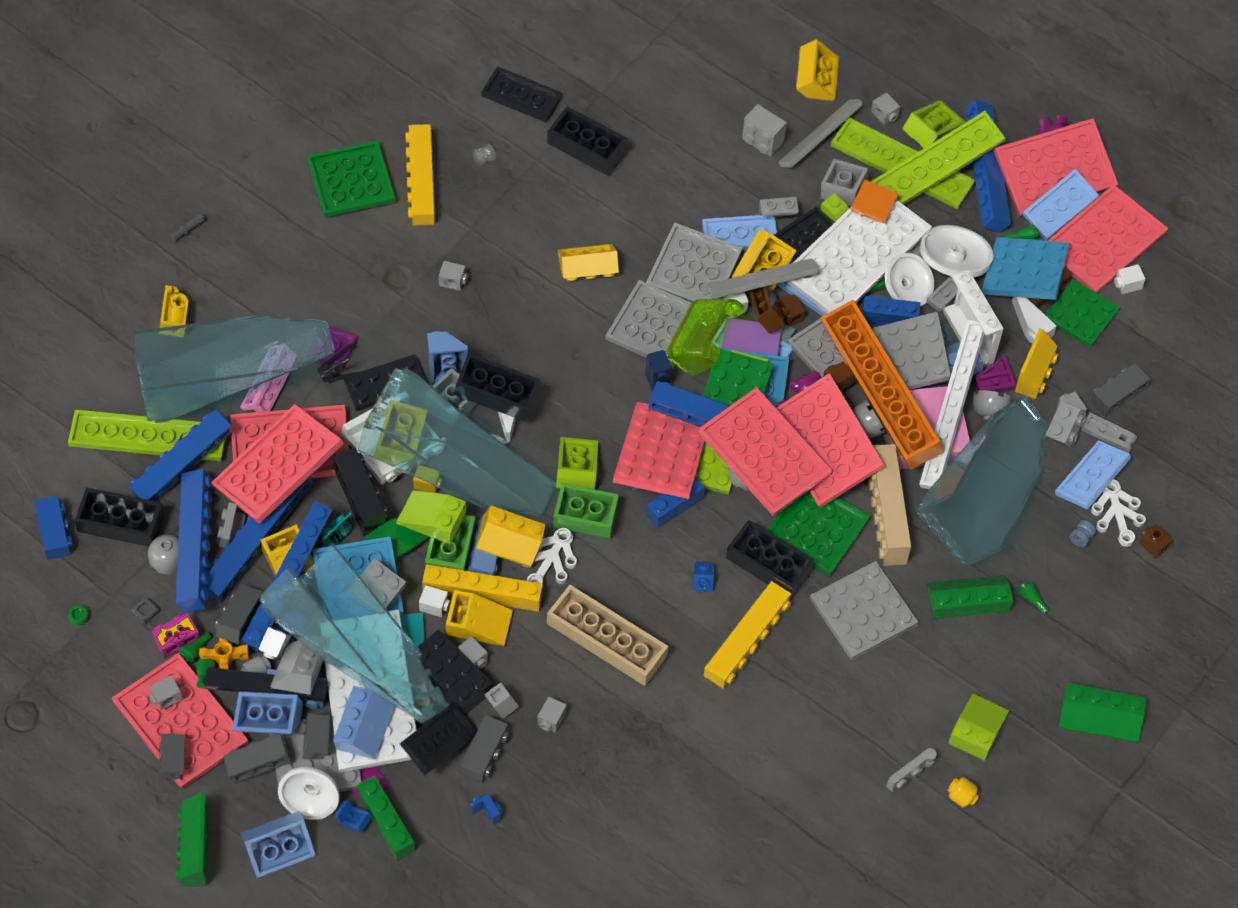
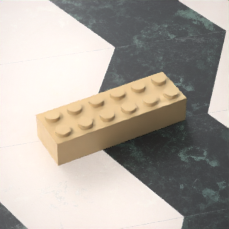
[868,444,911,566]
[547,585,668,686]

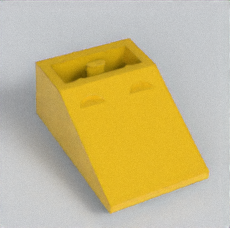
[261,524,318,597]
[446,590,513,646]

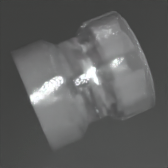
[472,143,496,166]

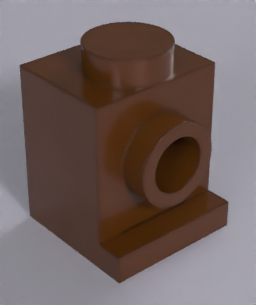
[779,294,805,326]

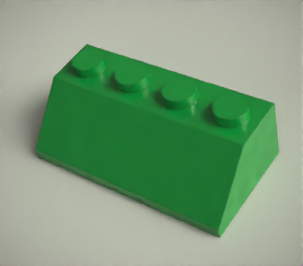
[926,575,1013,619]
[1058,683,1146,743]
[176,793,209,887]

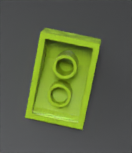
[902,100,966,149]
[556,437,598,489]
[396,490,466,544]
[948,694,1009,761]

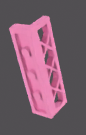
[240,345,298,412]

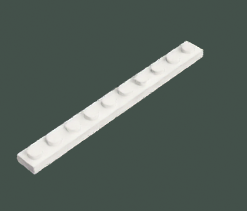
[919,320,985,490]

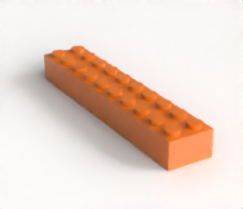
[820,300,944,470]

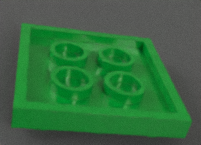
[1045,279,1120,348]
[703,348,773,406]

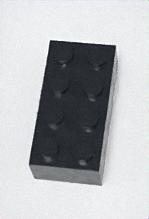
[547,106,628,176]
[452,353,540,421]
[334,447,388,537]
[74,487,164,547]
[726,520,814,599]
[409,629,492,716]

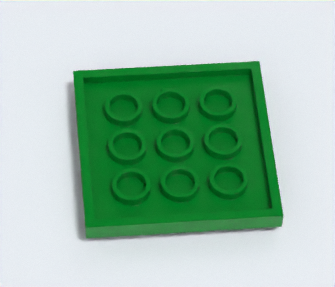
[307,140,395,218]
[767,490,870,576]

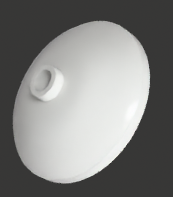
[885,253,934,306]
[278,767,340,820]

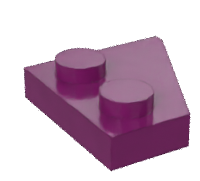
[974,355,1016,392]

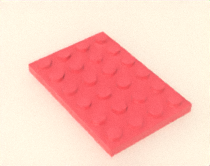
[993,119,1119,217]
[1048,184,1168,293]
[776,373,885,508]
[698,387,832,516]
[613,402,705,499]
[211,404,344,524]
[230,405,349,478]
[112,653,249,790]

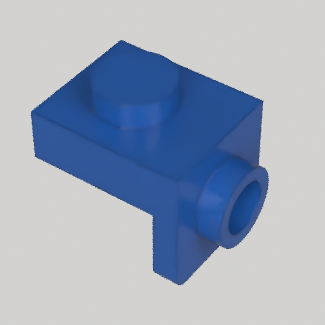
[693,561,714,592]
[470,794,502,825]
[335,800,372,833]

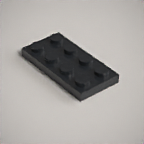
[481,66,561,122]
[773,206,835,264]
[343,354,428,412]
[399,702,477,776]

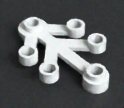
[1091,479,1146,547]
[523,528,577,584]

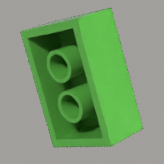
[553,483,619,539]
[425,515,476,571]

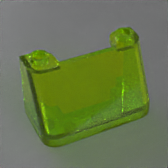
[667,299,744,377]

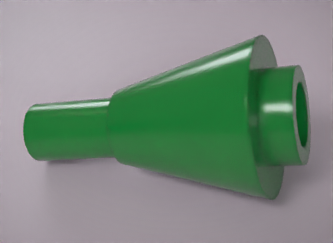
[1004,224,1038,240]
[1018,581,1049,614]
[179,632,211,663]
[196,658,216,689]

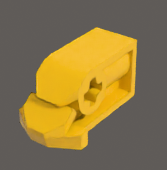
[159,285,188,336]

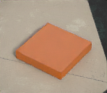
[851,180,899,224]

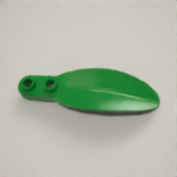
[362,517,430,559]

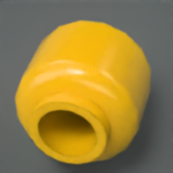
[947,777,979,807]

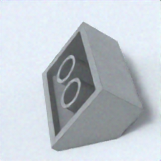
[271,635,326,695]

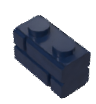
[645,350,671,391]

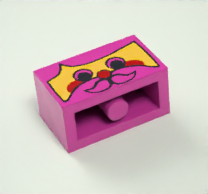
[152,613,200,658]

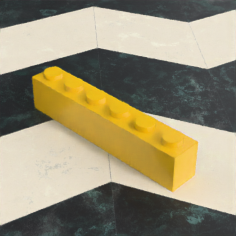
[405,124,435,225]
[422,564,543,612]
[704,581,791,689]

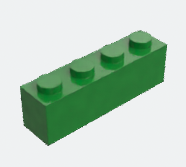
[356,776,415,861]

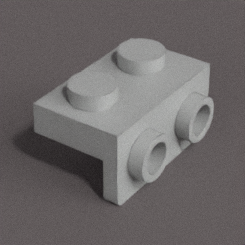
[758,197,799,217]
[1045,401,1086,447]
[217,502,245,548]

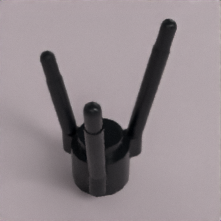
[317,343,360,383]

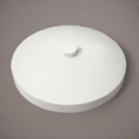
[920,225,993,277]

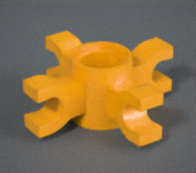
[199,638,249,669]

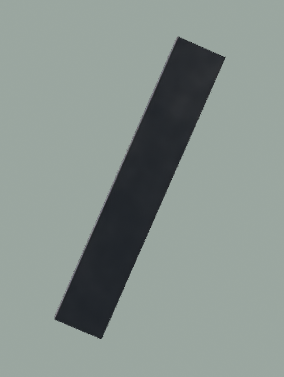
[204,667,328,702]

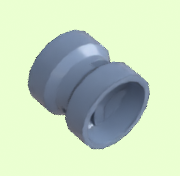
[1069,520,1096,547]

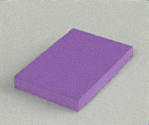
[722,317,782,355]

